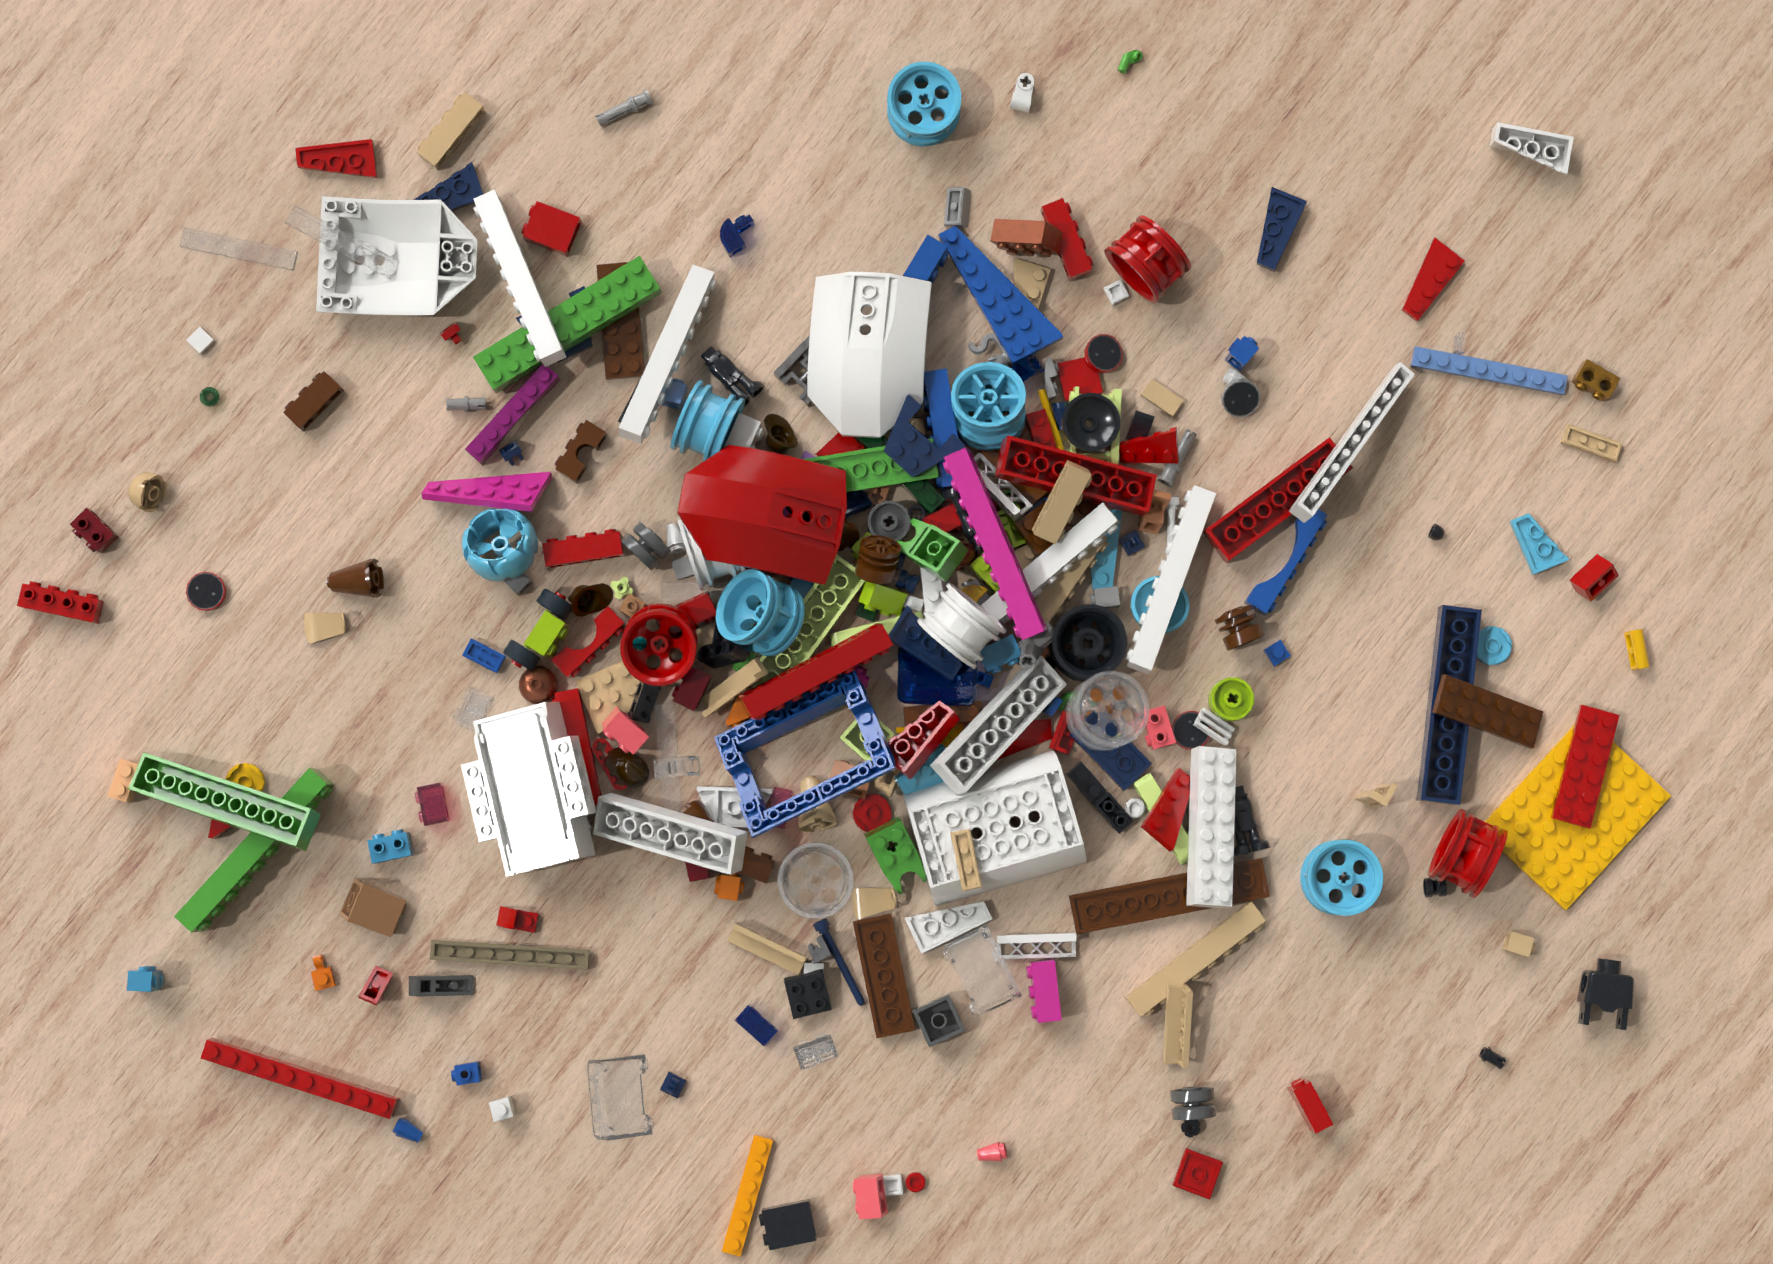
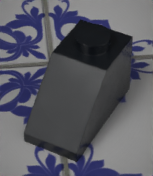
[1126,410,1155,439]

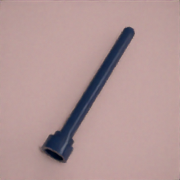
[813,917,865,1006]

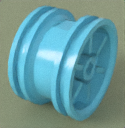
[951,362,1026,451]
[670,380,745,461]

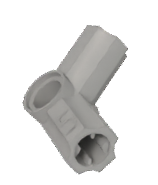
[1018,622,1054,669]

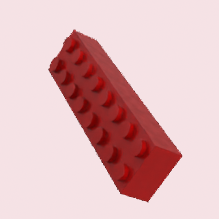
[994,435,1157,516]
[1203,437,1353,563]
[738,623,893,720]

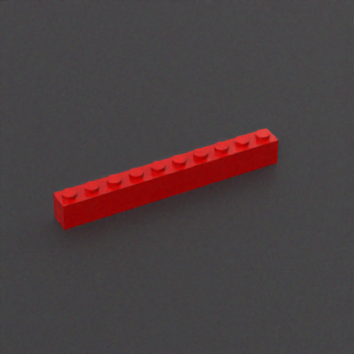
[200,1038,400,1119]

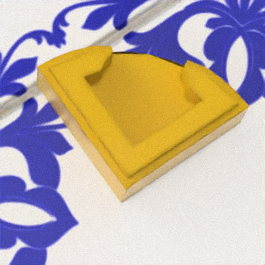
[961,585,988,602]

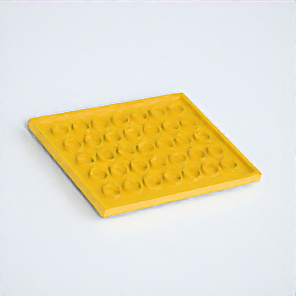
[1484,724,1671,910]

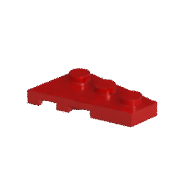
[1119,427,1179,464]

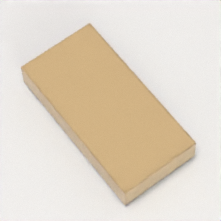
[1141,379,1184,417]

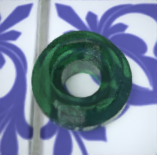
[200,387,220,407]

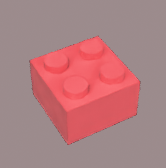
[601,706,649,755]

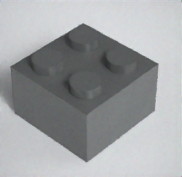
[912,993,965,1047]

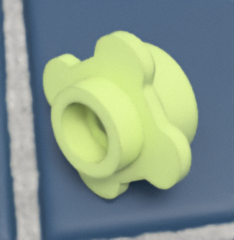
[610,577,633,599]

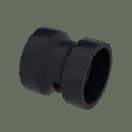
[1423,878,1447,898]

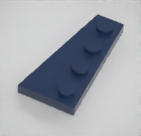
[414,162,483,211]
[1257,187,1307,272]

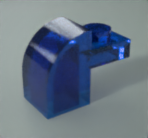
[720,214,754,258]

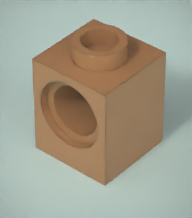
[618,593,647,618]

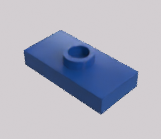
[462,638,507,674]

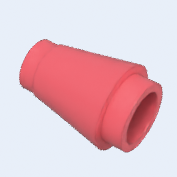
[977,1142,1007,1162]

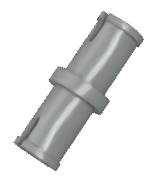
[446,396,486,412]

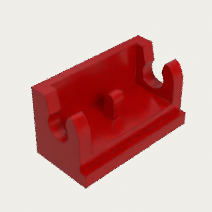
[1048,711,1082,756]

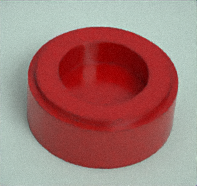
[906,1172,925,1193]

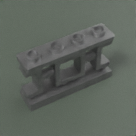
[774,335,815,407]

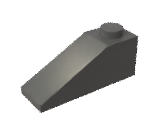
[409,975,473,997]

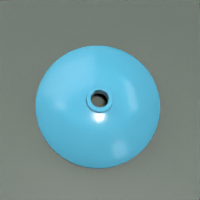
[1131,576,1189,633]

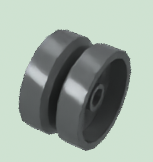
[868,501,910,541]
[621,521,670,571]
[1170,1087,1216,1120]

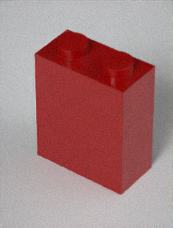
[521,201,582,257]
[1288,1078,1334,1134]

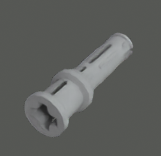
[595,89,653,127]
[1157,429,1197,487]

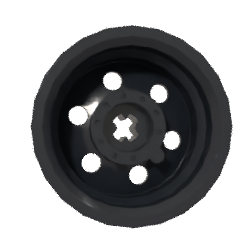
[1049,604,1127,682]

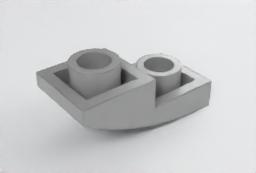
[1044,357,1059,401]

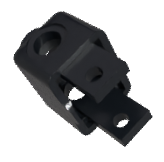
[1577,958,1634,1030]

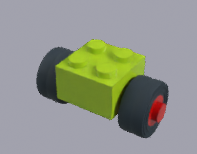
[503,589,572,671]

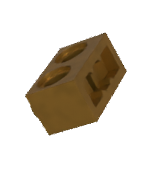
[1571,359,1621,401]

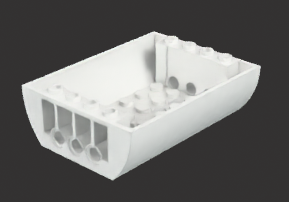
[902,750,1086,907]

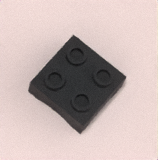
[784,969,832,1019]

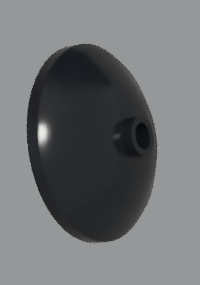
[1062,393,1120,452]

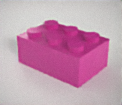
[1026,959,1062,1023]

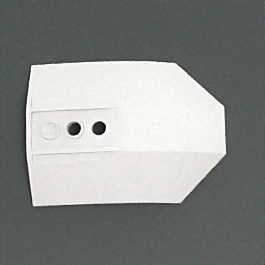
[316,196,477,316]
[807,272,932,438]

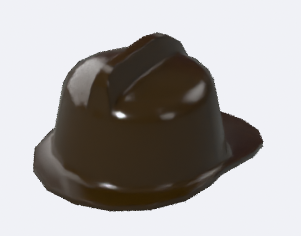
[764,414,798,455]
[568,583,613,617]
[606,747,649,788]

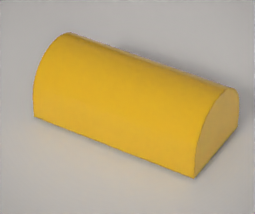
[1624,629,1650,671]

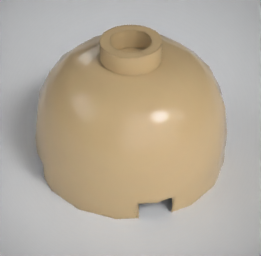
[129,472,167,512]

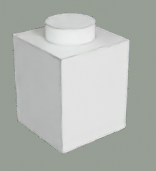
[489,1096,516,1122]

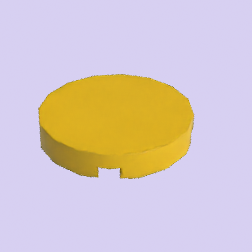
[225,763,265,792]

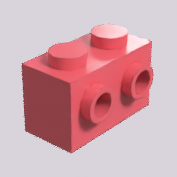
[1139,705,1176,750]
[852,1174,888,1219]

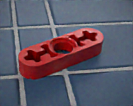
[592,738,628,790]

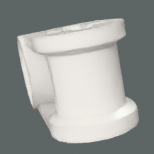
[1010,73,1034,113]

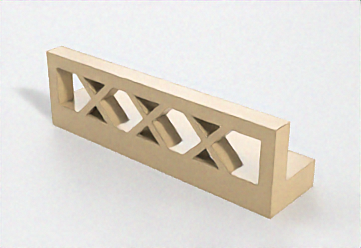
[702,657,769,718]
[1355,783,1398,808]
[728,923,807,975]
[1163,985,1193,1068]

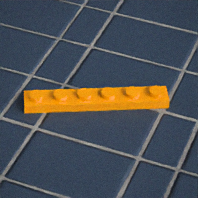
[721,1134,773,1257]

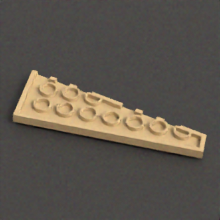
[575,622,716,734]

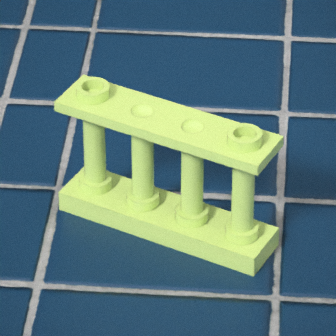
[1067,386,1122,464]

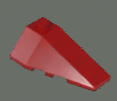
[996,719,1052,761]

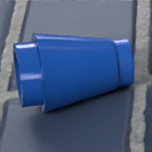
[392,1118,424,1143]

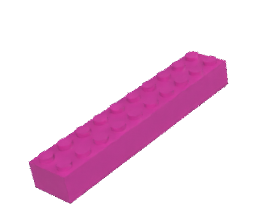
[943,448,1048,640]

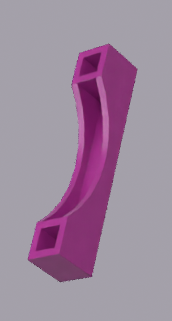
[465,364,561,465]

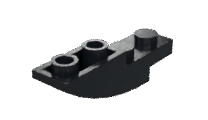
[1066,761,1134,834]

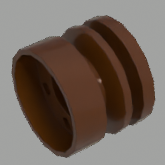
[855,535,901,584]
[1215,605,1265,651]

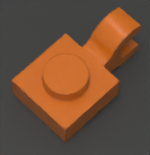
[311,954,336,991]

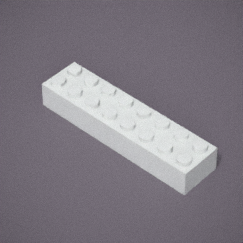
[930,656,1067,794]
[1186,746,1236,909]
[593,793,748,875]

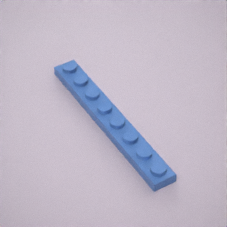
[1410,346,1568,395]

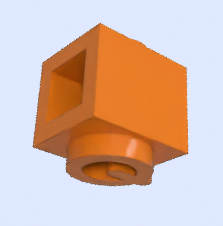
[714,873,745,901]

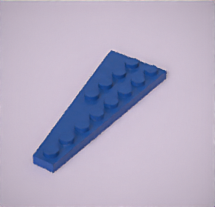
[938,226,1063,365]

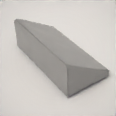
[944,187,971,228]

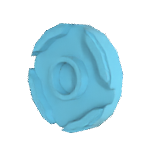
[1477,626,1512,665]

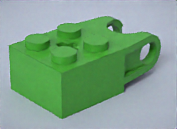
[897,518,969,582]
[864,816,927,895]

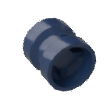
[895,569,920,594]

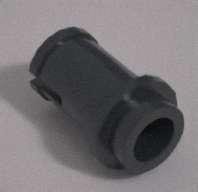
[1479,1047,1506,1069]

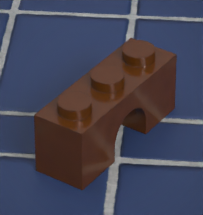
[555,420,608,484]

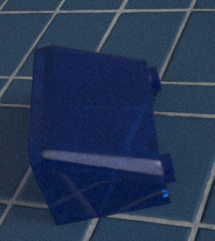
[897,647,977,706]

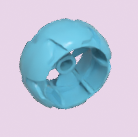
[462,508,538,582]

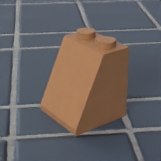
[339,878,407,937]

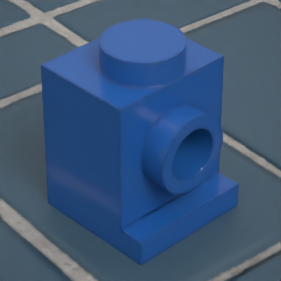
[451,1061,482,1086]

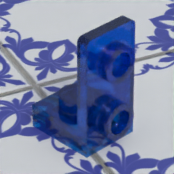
[1010,354,1044,382]

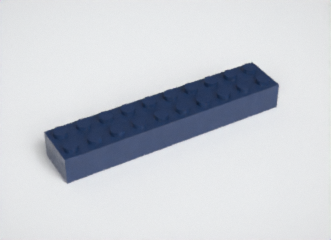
[1417,605,1482,805]

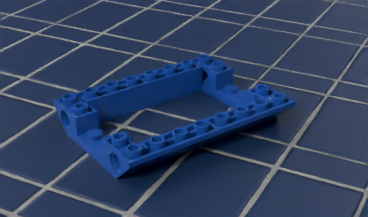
[714,670,896,838]

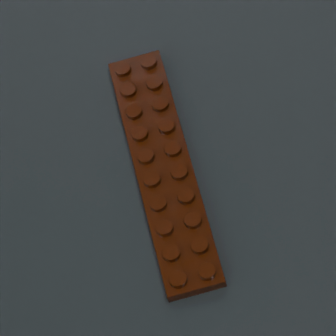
[1068,858,1270,934]

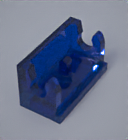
[734,1004,778,1046]

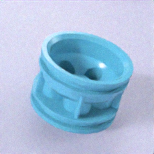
[887,62,961,147]
[716,569,804,656]
[1300,840,1383,916]

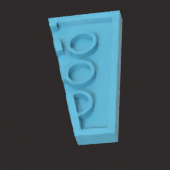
[1090,509,1122,590]

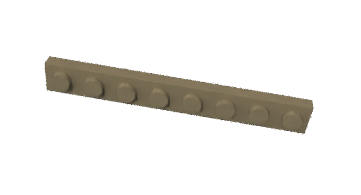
[430,940,590,970]

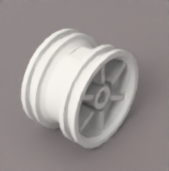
[677,518,746,590]
[917,583,1007,669]

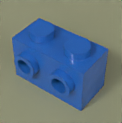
[1225,335,1259,372]

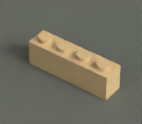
[417,92,485,170]
[1032,460,1092,544]

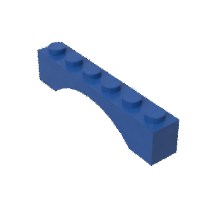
[1244,509,1327,615]

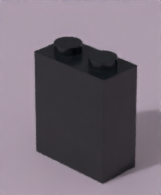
[759,1199,817,1251]

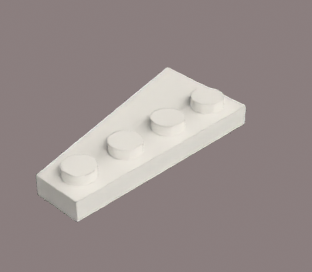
[905,901,992,954]

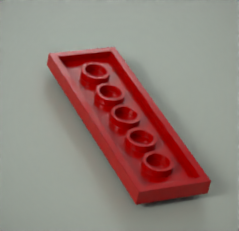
[1551,704,1620,829]

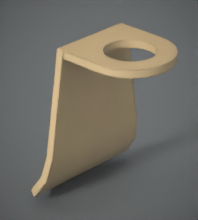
[304,612,346,644]
[851,888,896,920]

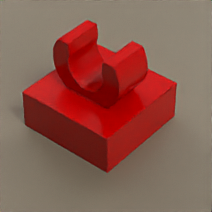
[440,322,462,345]

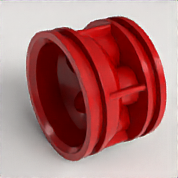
[1104,215,1191,303]
[620,603,698,686]
[1428,809,1508,898]

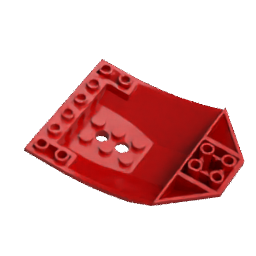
[677,445,847,585]

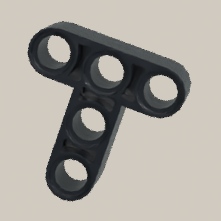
[697,623,751,669]

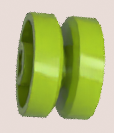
[1208,677,1254,721]

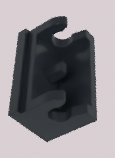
[629,681,661,723]

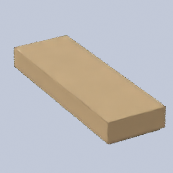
[1560,424,1623,463]
[950,829,982,892]

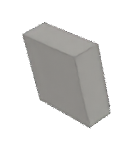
[671,556,694,580]

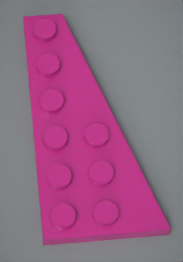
[421,472,552,512]

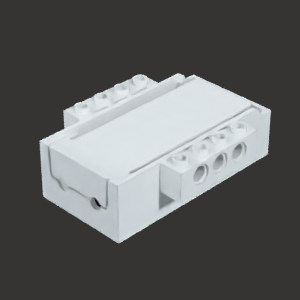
[461,702,596,876]

